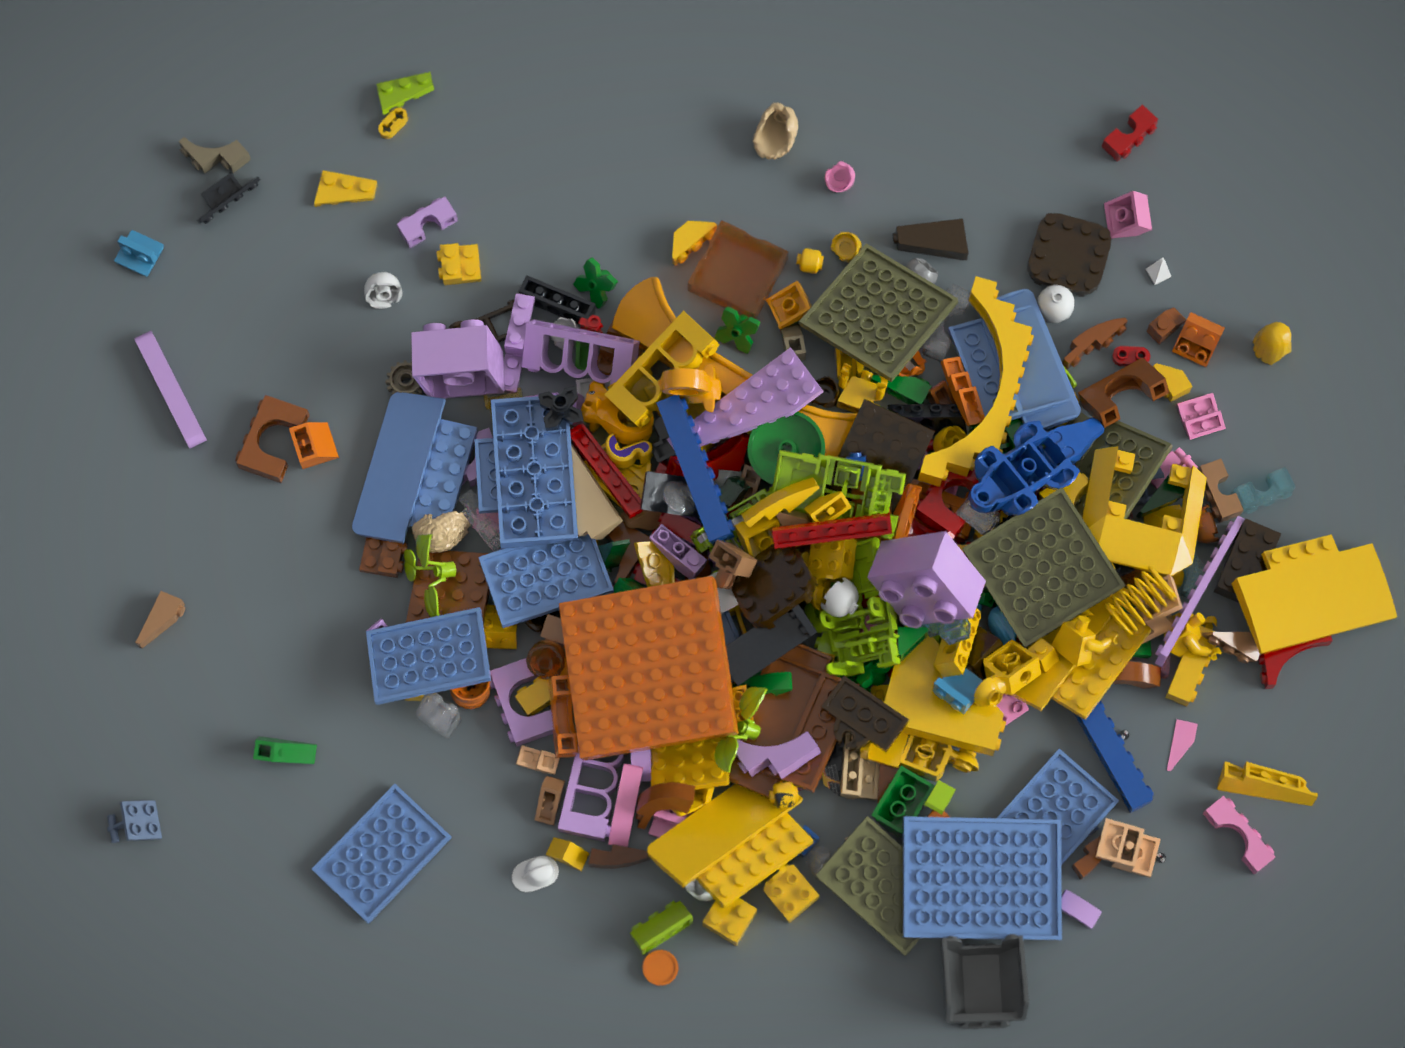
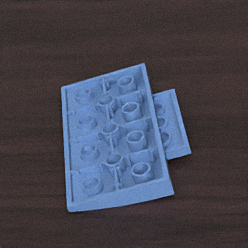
[474,395,578,549]

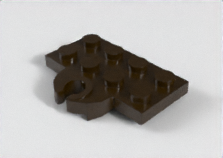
[821,676,909,752]

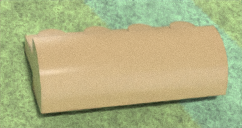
[840,733,880,801]

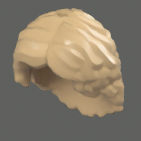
[753,103,798,160]
[412,511,471,553]

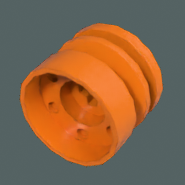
[450,681,491,709]

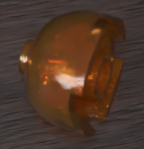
[526,639,566,680]

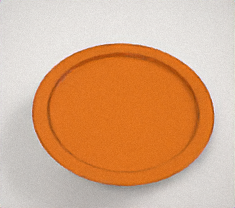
[642,950,678,986]

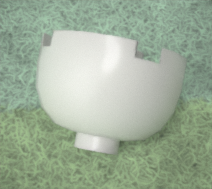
[364,272,402,309]
[1037,285,1074,323]
[821,578,859,617]

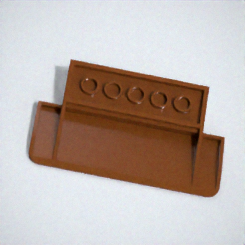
[729,644,859,798]

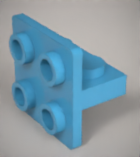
[114,230,164,277]

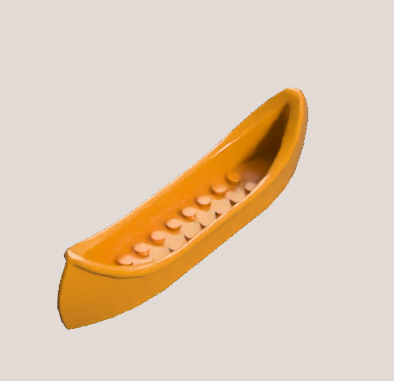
[612,277,858,462]

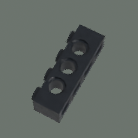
[519,275,596,324]
[887,404,965,434]

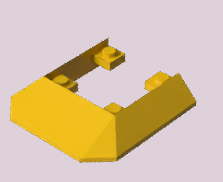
[1082,446,1207,576]

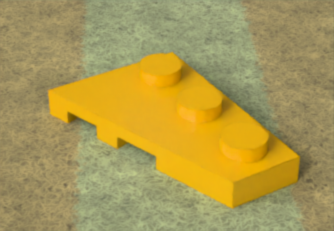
[314,170,377,207]

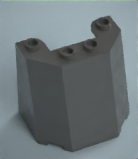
[941,934,1029,1029]

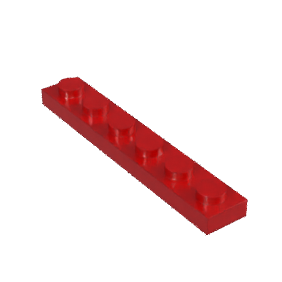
[570,424,644,519]
[772,513,892,549]

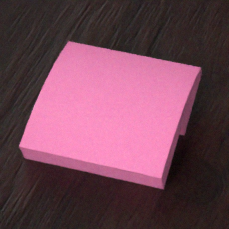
[1176,393,1226,440]

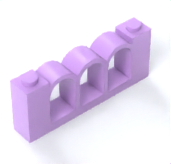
[522,320,640,385]
[558,748,624,842]

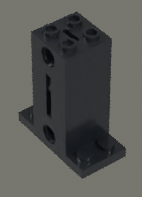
[726,604,817,686]

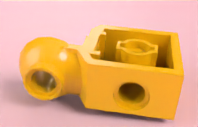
[808,539,857,611]
[974,640,1041,707]
[899,735,979,782]
[763,863,820,923]

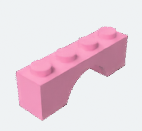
[1203,796,1275,875]

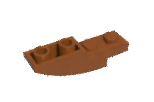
[1062,318,1128,370]

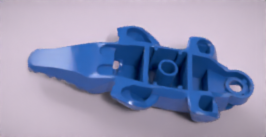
[968,418,1104,516]

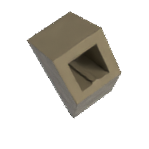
[781,324,806,361]

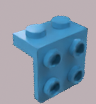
[933,668,983,714]

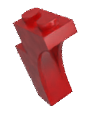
[665,432,749,481]
[1258,635,1332,689]

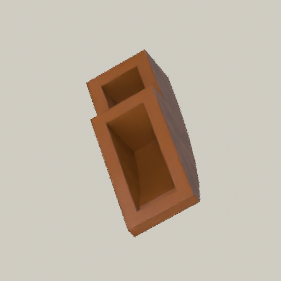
[1072,835,1102,880]

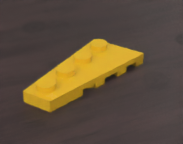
[634,541,675,587]

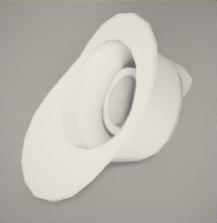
[512,856,559,892]

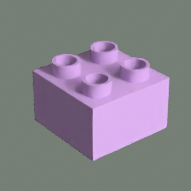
[411,319,504,399]
[867,531,986,628]

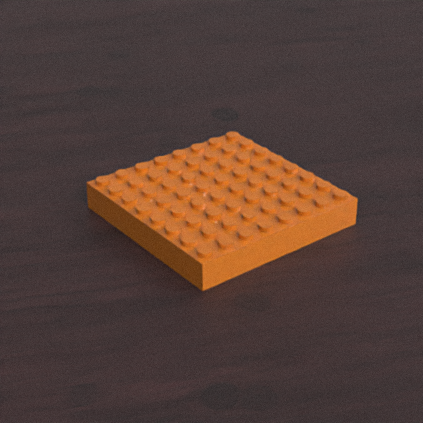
[559,576,739,760]

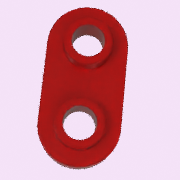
[1112,346,1151,366]

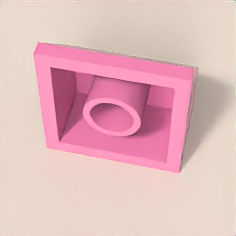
[1104,191,1152,238]

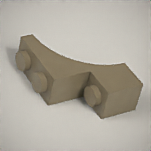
[179,137,251,174]

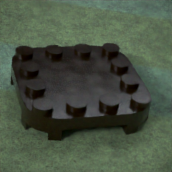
[1027,213,1111,297]
[731,544,818,630]

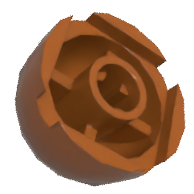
[1196,504,1220,544]

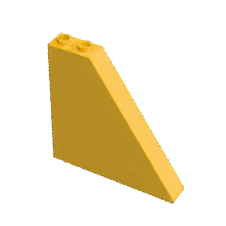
[884,626,1006,756]

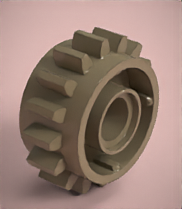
[386,360,423,395]

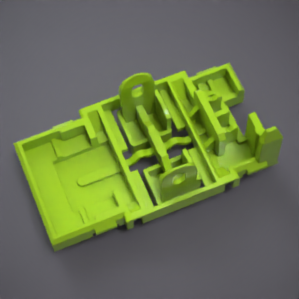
[772,450,906,540]
[819,537,901,677]

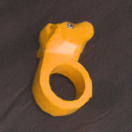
[658,364,722,413]
[581,380,654,445]

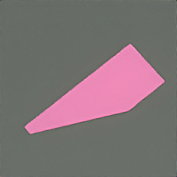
[1167,719,1198,771]

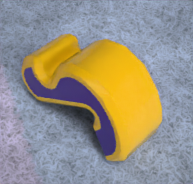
[605,433,652,469]

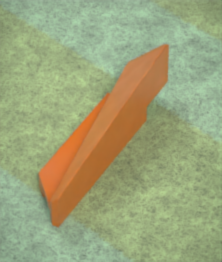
[880,484,922,543]

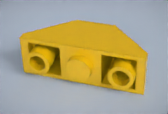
[672,221,717,266]

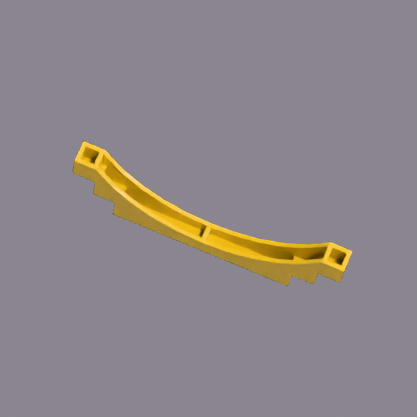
[918,276,1034,487]

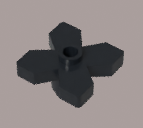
[538,386,583,431]

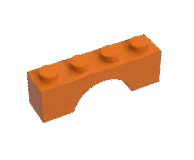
[548,675,578,758]

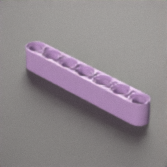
[134,330,207,449]

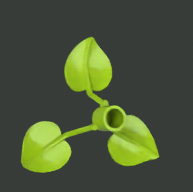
[404,534,456,617]
[714,687,767,773]

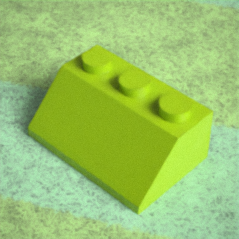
[630,901,693,955]

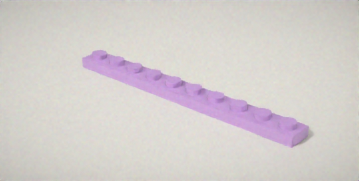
[1155,516,1245,667]

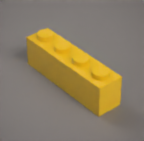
[1165,626,1216,707]
[515,659,568,717]

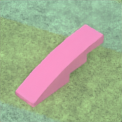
[608,763,643,847]

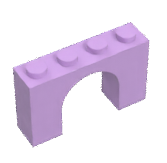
[490,655,553,747]

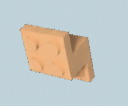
[1130,574,1183,644]
[1095,818,1161,878]

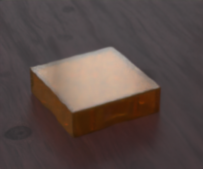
[688,220,789,319]

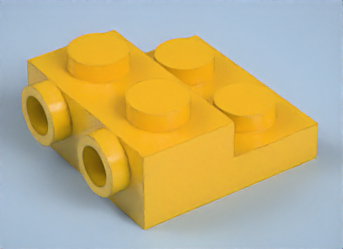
[437,243,481,285]

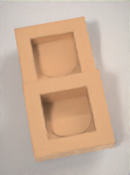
[515,745,560,775]

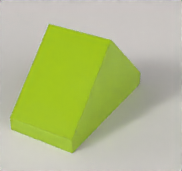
[924,780,956,815]

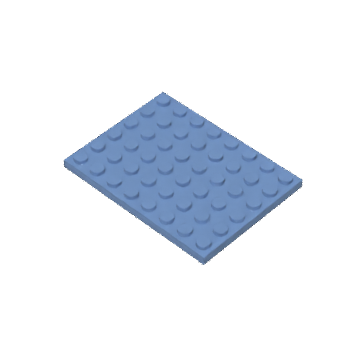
[903,817,1062,940]

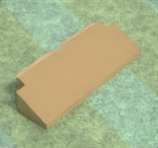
[571,443,623,540]

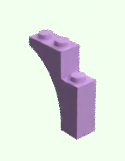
[735,731,821,779]

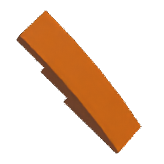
[940,356,985,426]

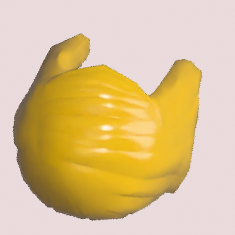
[1253,322,1292,365]

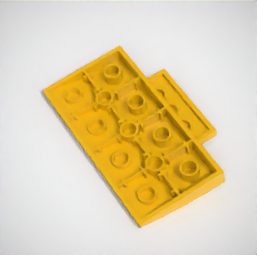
[1231,534,1397,654]

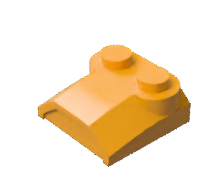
[766,281,812,329]

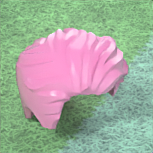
[824,161,855,193]

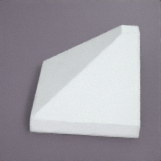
[1146,258,1171,285]

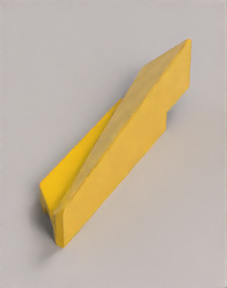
[1217,761,1318,806]

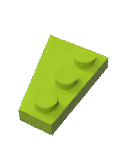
[376,72,434,115]

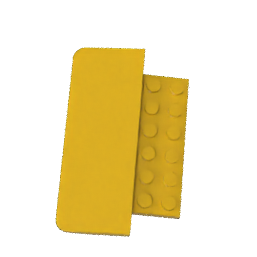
[1011,588,1151,720]
[647,780,814,909]

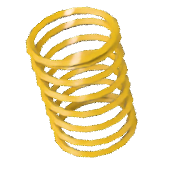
[1105,566,1177,636]

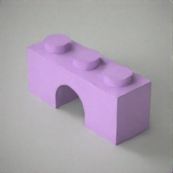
[397,197,458,248]

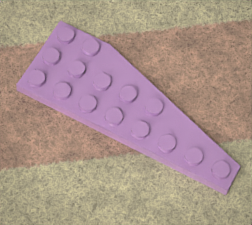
[667,347,824,451]

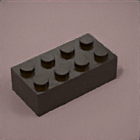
[1214,518,1281,603]

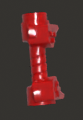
[578,315,603,333]

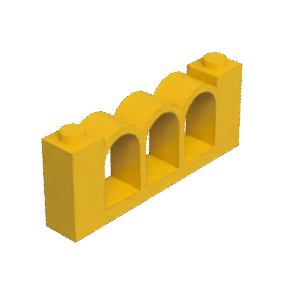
[604,310,720,429]

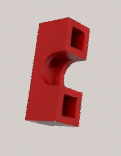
[1102,104,1158,162]

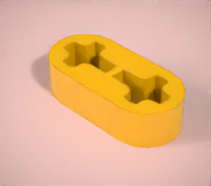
[378,107,408,139]

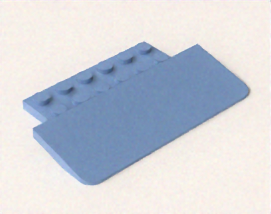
[948,289,1081,430]
[352,392,478,544]

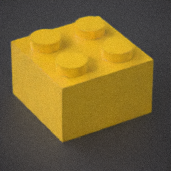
[702,898,757,946]

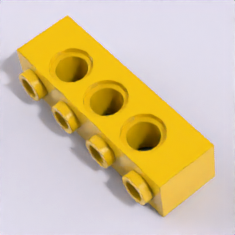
[934,607,981,677]

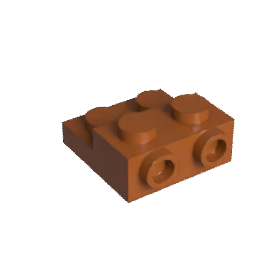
[359,537,408,578]

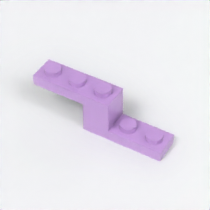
[504,293,535,394]

